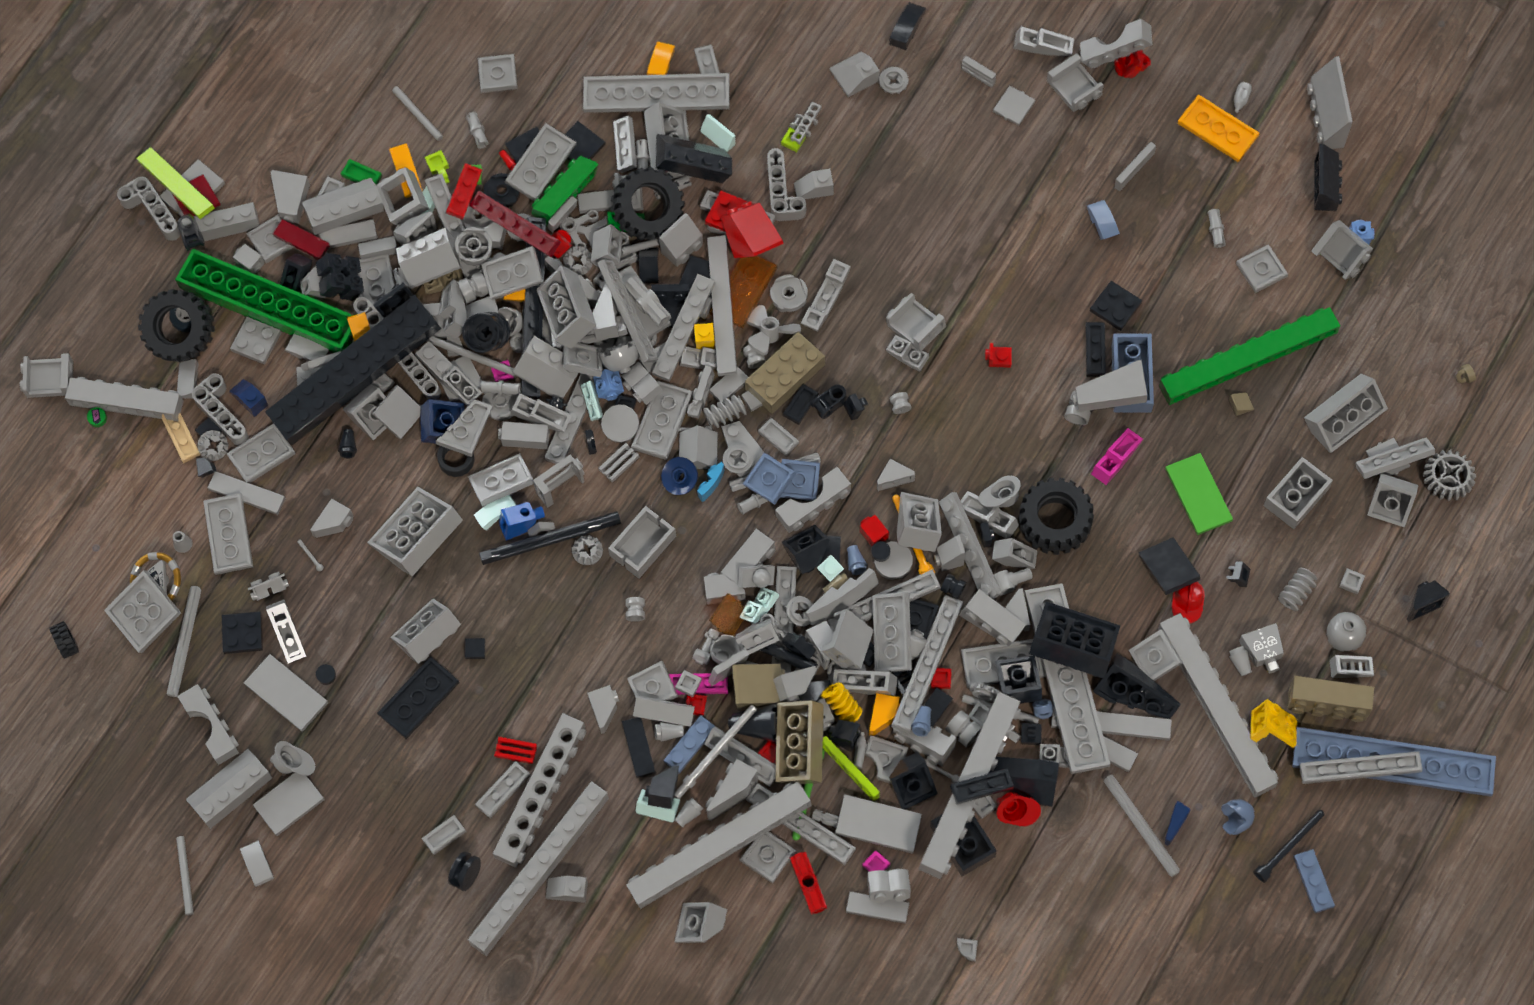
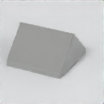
[679,425,718,469]

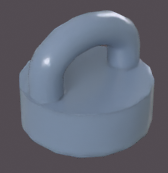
[1032,699,1053,719]

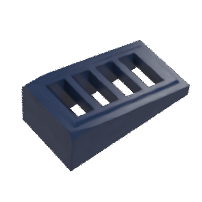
[1164,801,1190,846]

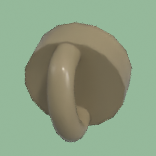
[1456,364,1476,383]

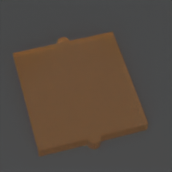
[709,593,744,636]

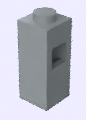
[498,422,550,449]

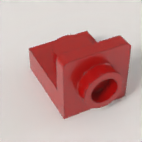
[985,343,1012,368]

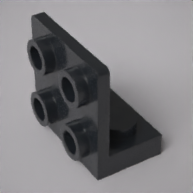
[651,284,690,328]

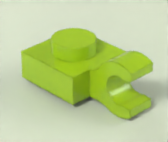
[425,150,450,184]

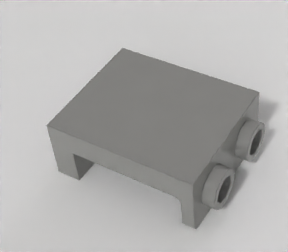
[1047,53,1104,112]
[1311,220,1373,280]
[886,293,946,352]
[20,353,73,398]
[821,609,874,670]

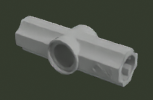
[624,276,671,327]

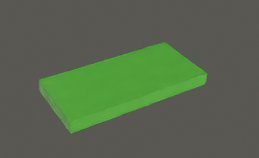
[1165,453,1233,535]

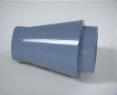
[847,545,867,575]
[911,706,931,737]

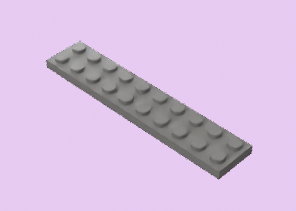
[1024,583,1111,774]

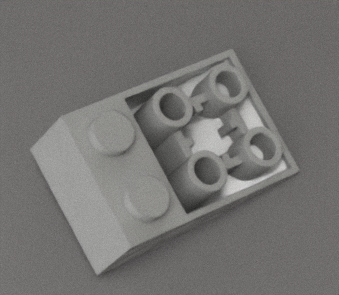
[705,759,758,821]

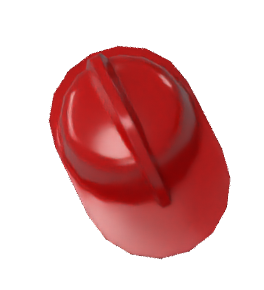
[1172,582,1205,624]
[996,792,1041,826]

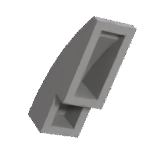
[1014,26,1074,56]
[439,279,467,339]
[510,393,572,433]
[961,491,1019,539]

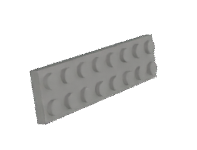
[583,73,729,113]

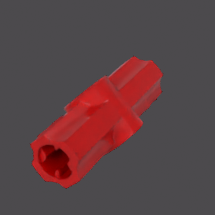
[790,852,827,914]

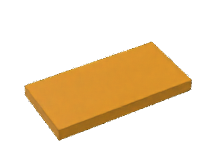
[1177,94,1259,162]

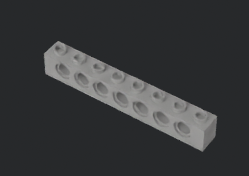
[493,713,586,868]

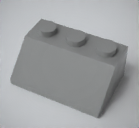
[396,228,461,289]
[512,336,579,399]
[390,599,461,664]

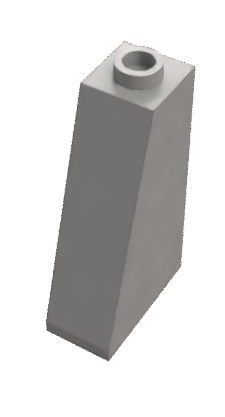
[1072,360,1147,412]

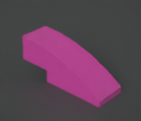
[1091,428,1143,485]

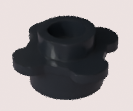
[546,396,568,411]

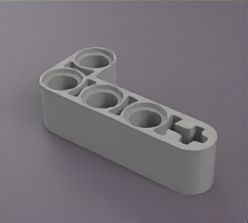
[767,148,806,221]
[117,177,181,241]
[192,373,249,446]

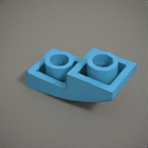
[697,462,724,502]

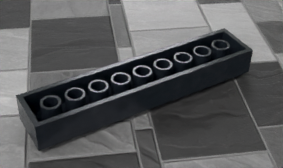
[265,295,442,445]

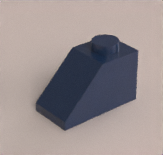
[229,379,268,417]

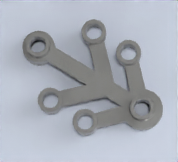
[560,210,629,249]

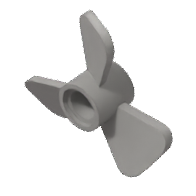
[746,305,801,355]

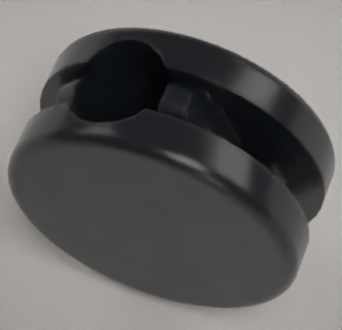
[448,851,481,891]

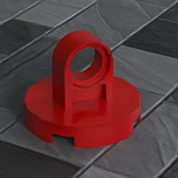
[1114,50,1151,78]

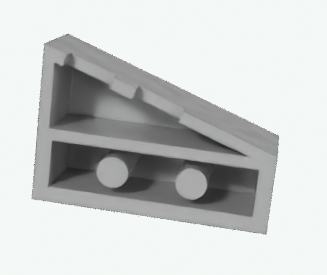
[959,589,1026,646]
[893,726,956,766]

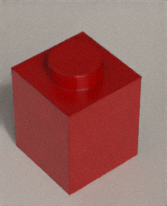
[860,515,889,547]

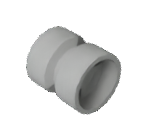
[457,272,489,304]
[1064,391,1091,425]
[945,710,982,748]

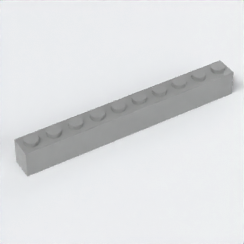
[1158,613,1278,798]
[918,692,1021,879]
[468,781,609,956]
[626,781,812,909]

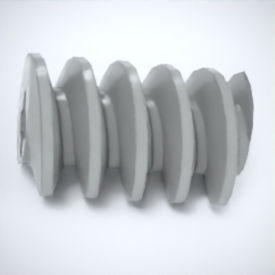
[703,395,747,429]
[1278,567,1317,611]

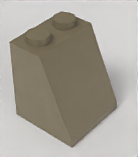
[732,664,785,711]

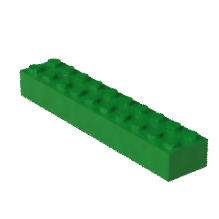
[175,249,354,353]

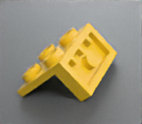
[1250,699,1297,748]

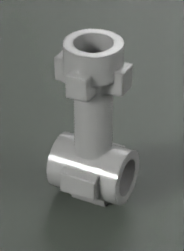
[693,628,720,665]

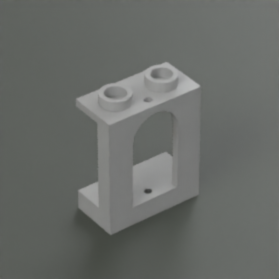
[533,454,585,508]

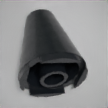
[728,703,777,742]

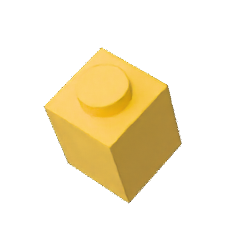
[694,323,715,350]

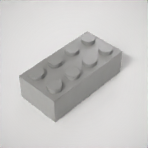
[537,265,596,349]

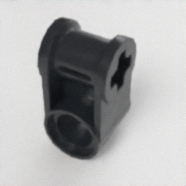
[178,214,205,251]
[810,384,847,419]

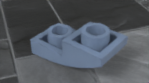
[1087,200,1120,240]

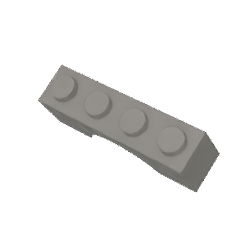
[1080,19,1152,68]
[775,467,851,533]
[177,684,239,765]

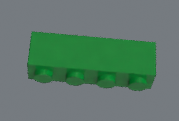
[531,156,599,228]

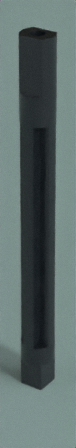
[479,511,621,565]

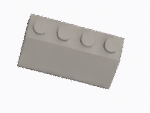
[644,102,691,180]
[301,178,384,235]
[1304,374,1388,453]
[186,749,272,829]

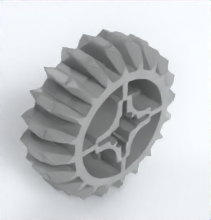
[1423,450,1476,501]

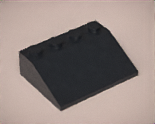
[1029,601,1120,679]

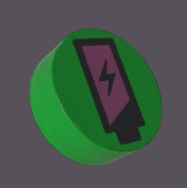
[87,407,107,427]

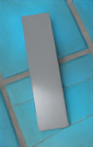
[805,568,879,626]

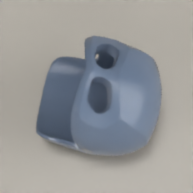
[1221,799,1255,835]

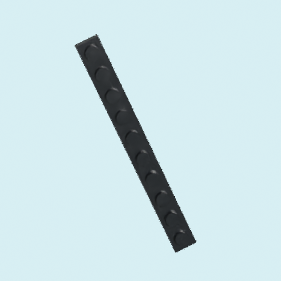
[520,217,546,399]

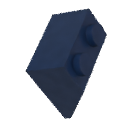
[420,399,464,444]

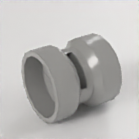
[743,345,766,369]
[626,597,645,621]

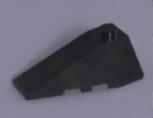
[1093,653,1181,719]
[988,757,1060,807]

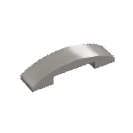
[801,259,851,332]

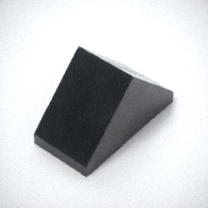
[639,248,659,283]

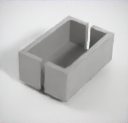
[608,506,676,578]

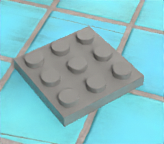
[104,570,181,653]

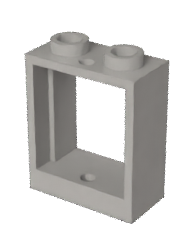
[376,167,429,226]

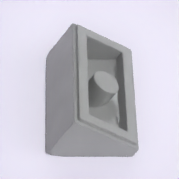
[358,236,397,259]
[177,359,199,398]

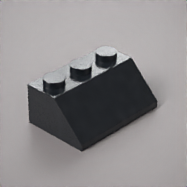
[1314,144,1342,211]

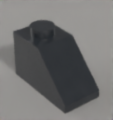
[280,253,313,292]
[828,720,860,752]
[645,765,679,809]

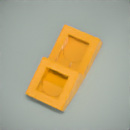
[647,42,675,75]

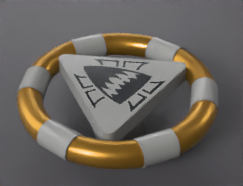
[130,552,181,601]

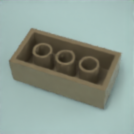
[745,332,825,414]
[1287,676,1374,722]
[775,701,824,785]

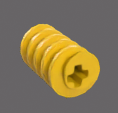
[821,682,862,722]

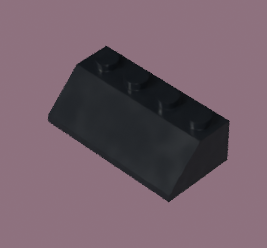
[656,134,732,184]

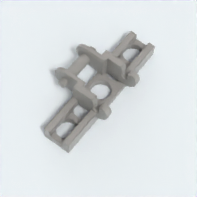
[790,102,821,145]

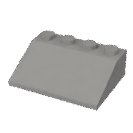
[1307,56,1352,149]
[367,487,463,576]

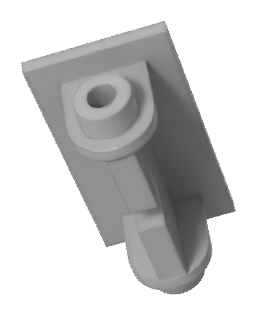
[248,572,289,601]

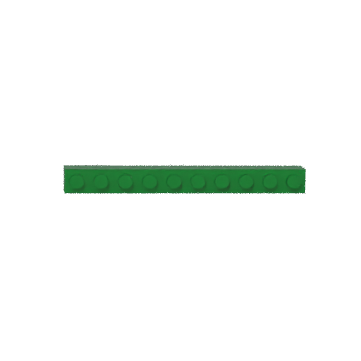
[1159,307,1340,406]

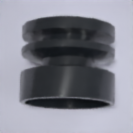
[462,312,510,353]

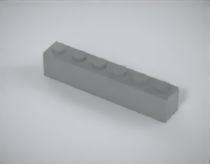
[65,377,184,421]

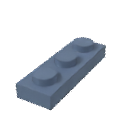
[664,715,716,774]
[1293,850,1335,913]

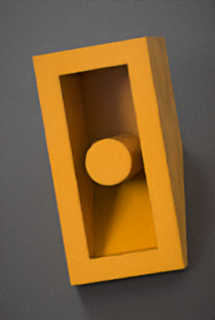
[869,693,900,736]

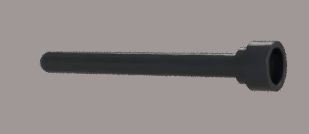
[1253,810,1324,883]

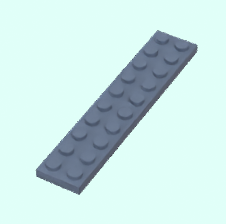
[1292,727,1496,796]

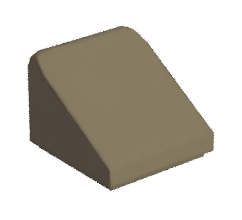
[1229,393,1254,416]

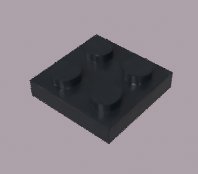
[1090,280,1142,331]
[222,612,263,654]

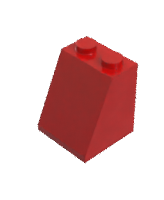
[720,201,784,258]

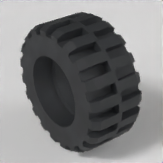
[611,167,685,241]
[138,289,215,362]
[1019,478,1094,555]

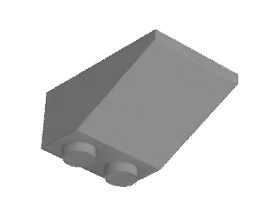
[897,492,942,552]

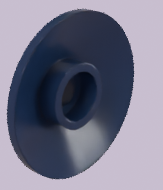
[661,457,698,495]

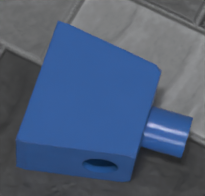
[499,502,545,540]

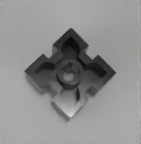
[316,253,364,301]

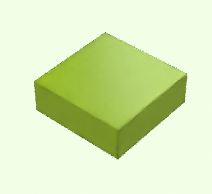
[781,128,806,152]

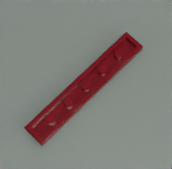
[469,191,561,257]

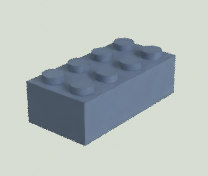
[1112,334,1154,413]

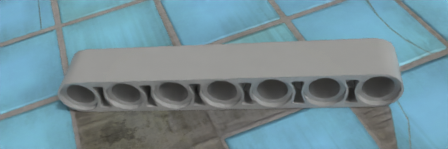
[353,297,442,400]

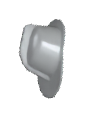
[979,475,1021,508]
[270,741,315,776]

